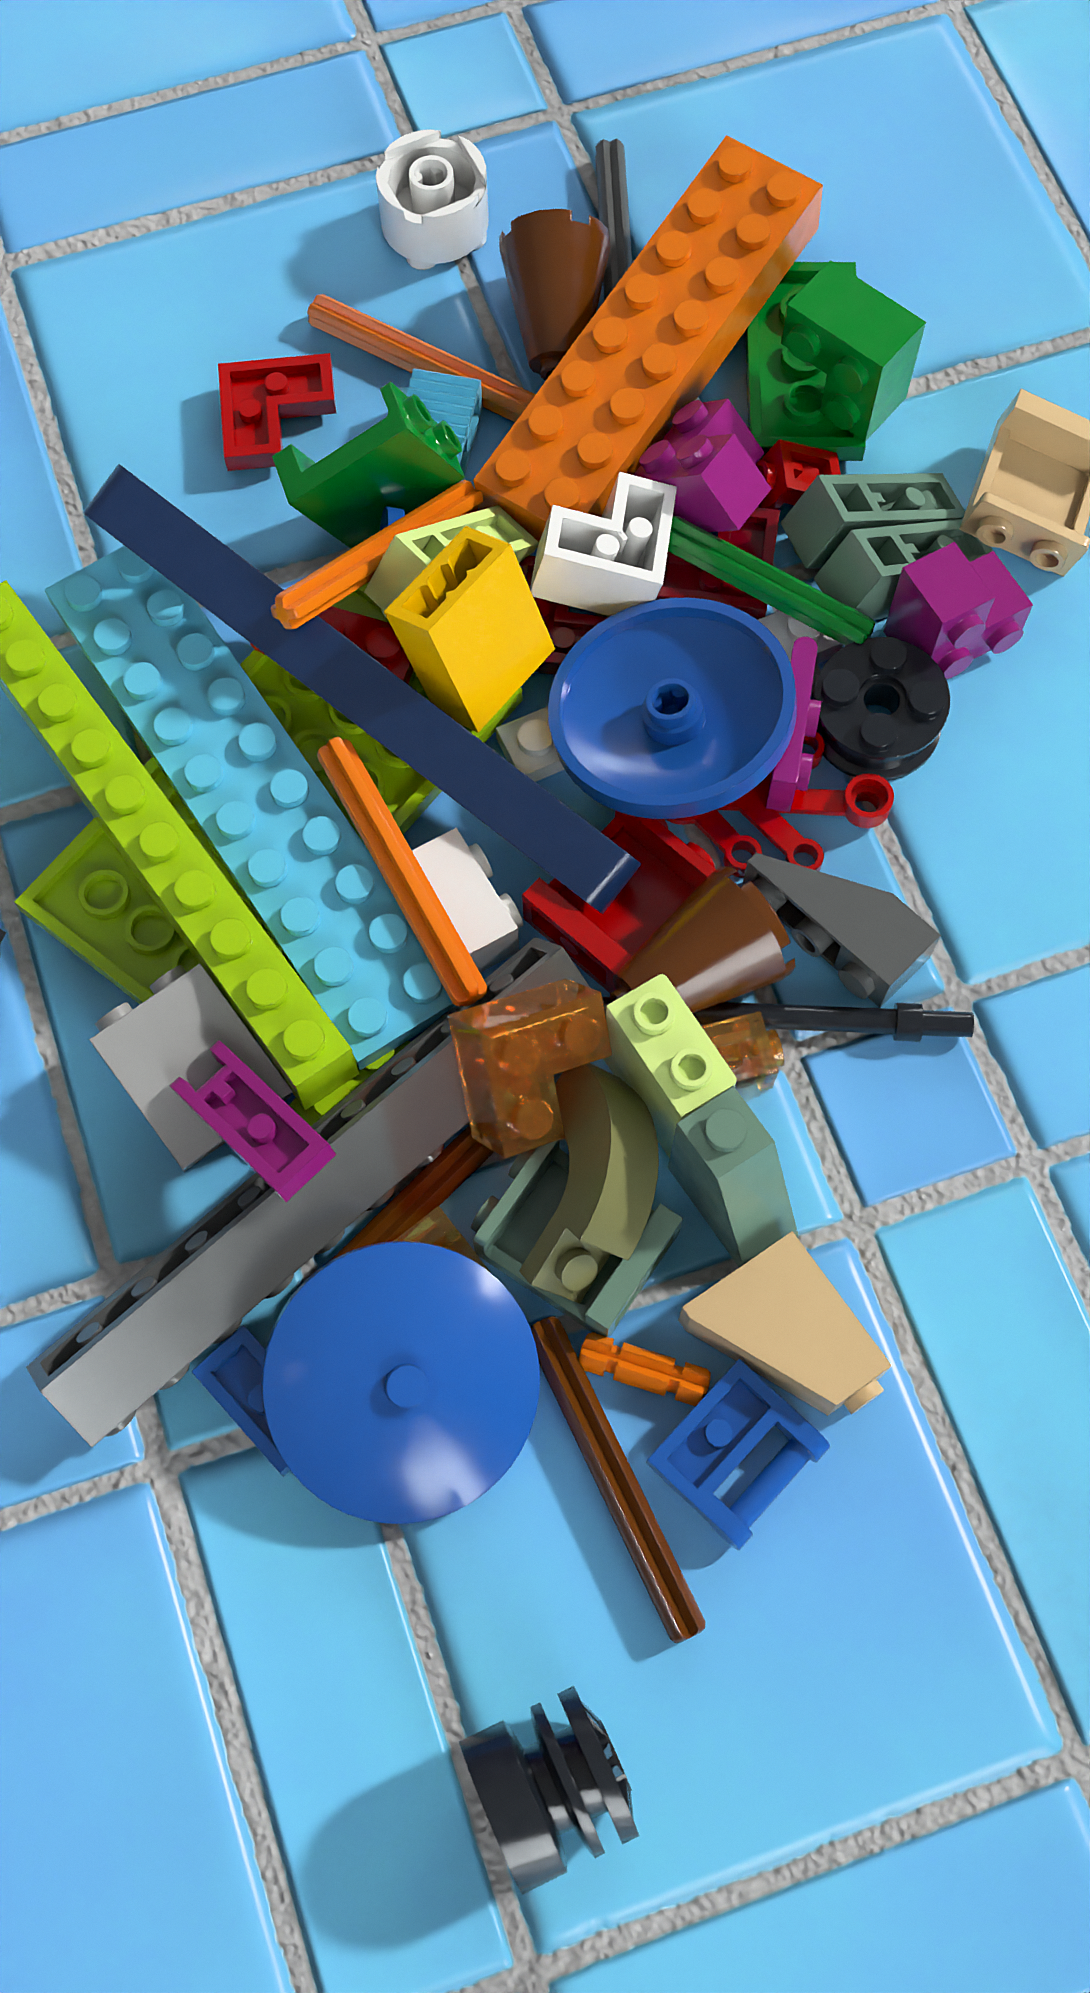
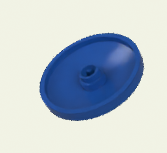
[548,597,797,819]
[262,1241,540,1524]

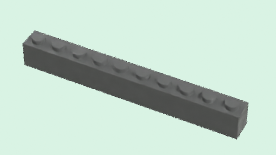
[26,937,602,1447]

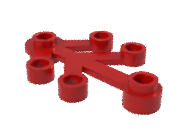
[666,732,894,878]

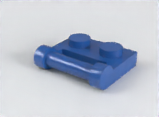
[646,1359,830,1550]

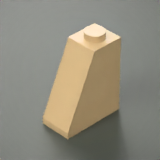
[678,1231,892,1416]

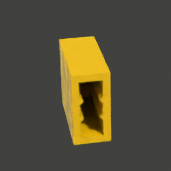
[384,526,555,733]

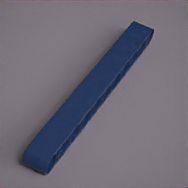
[83,464,641,914]

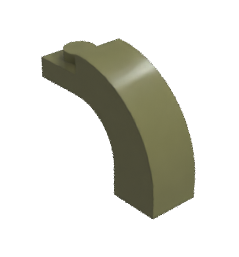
[519,1055,659,1304]

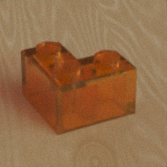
[447,978,612,1158]

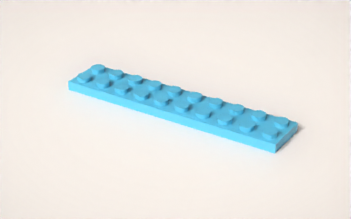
[44,546,456,1070]

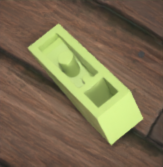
[364,505,539,618]

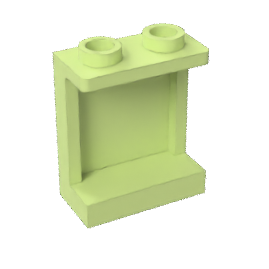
[603,974,737,1159]

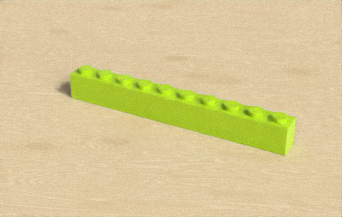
[0,580,359,1110]

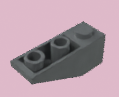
[742,853,941,1008]

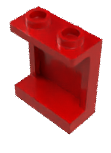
[522,810,716,993]

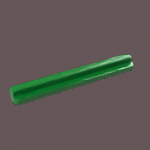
[668,516,875,646]

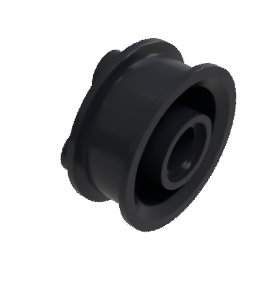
[814,637,950,781]

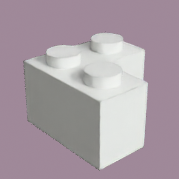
[530,472,677,616]

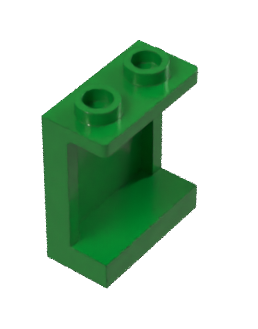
[272,382,465,549]

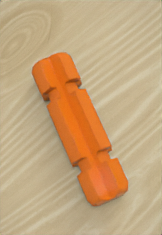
[578,1332,711,1406]

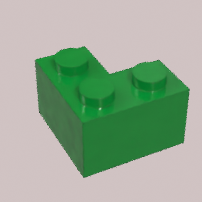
[781,260,926,441]

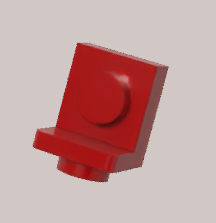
[755,439,841,510]

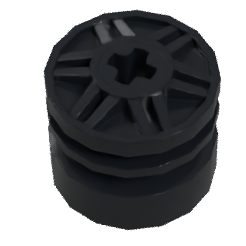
[459,1686,639,1895]

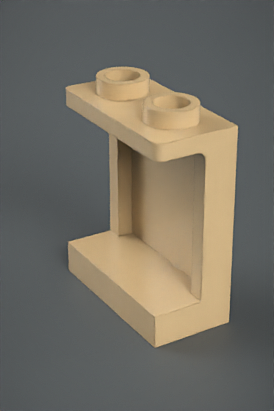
[959,389,1090,577]

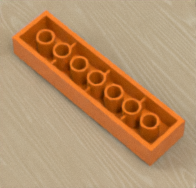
[473,135,823,548]

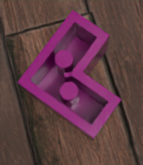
[633,398,771,532]
[883,542,1033,679]

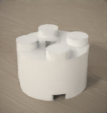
[376,129,489,270]

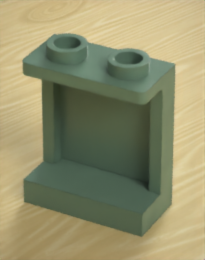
[471,1132,683,1337]

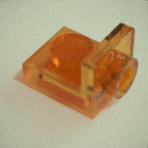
[701,1011,785,1091]

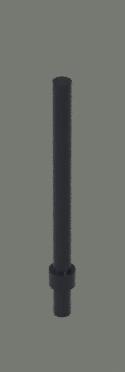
[589,996,974,1042]

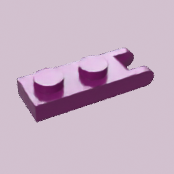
[766,637,821,812]
[169,1040,337,1202]

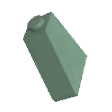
[668,1086,798,1267]

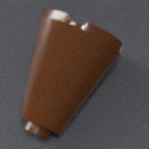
[499,209,610,381]
[610,866,796,1014]

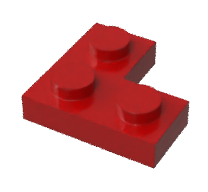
[218,353,337,471]

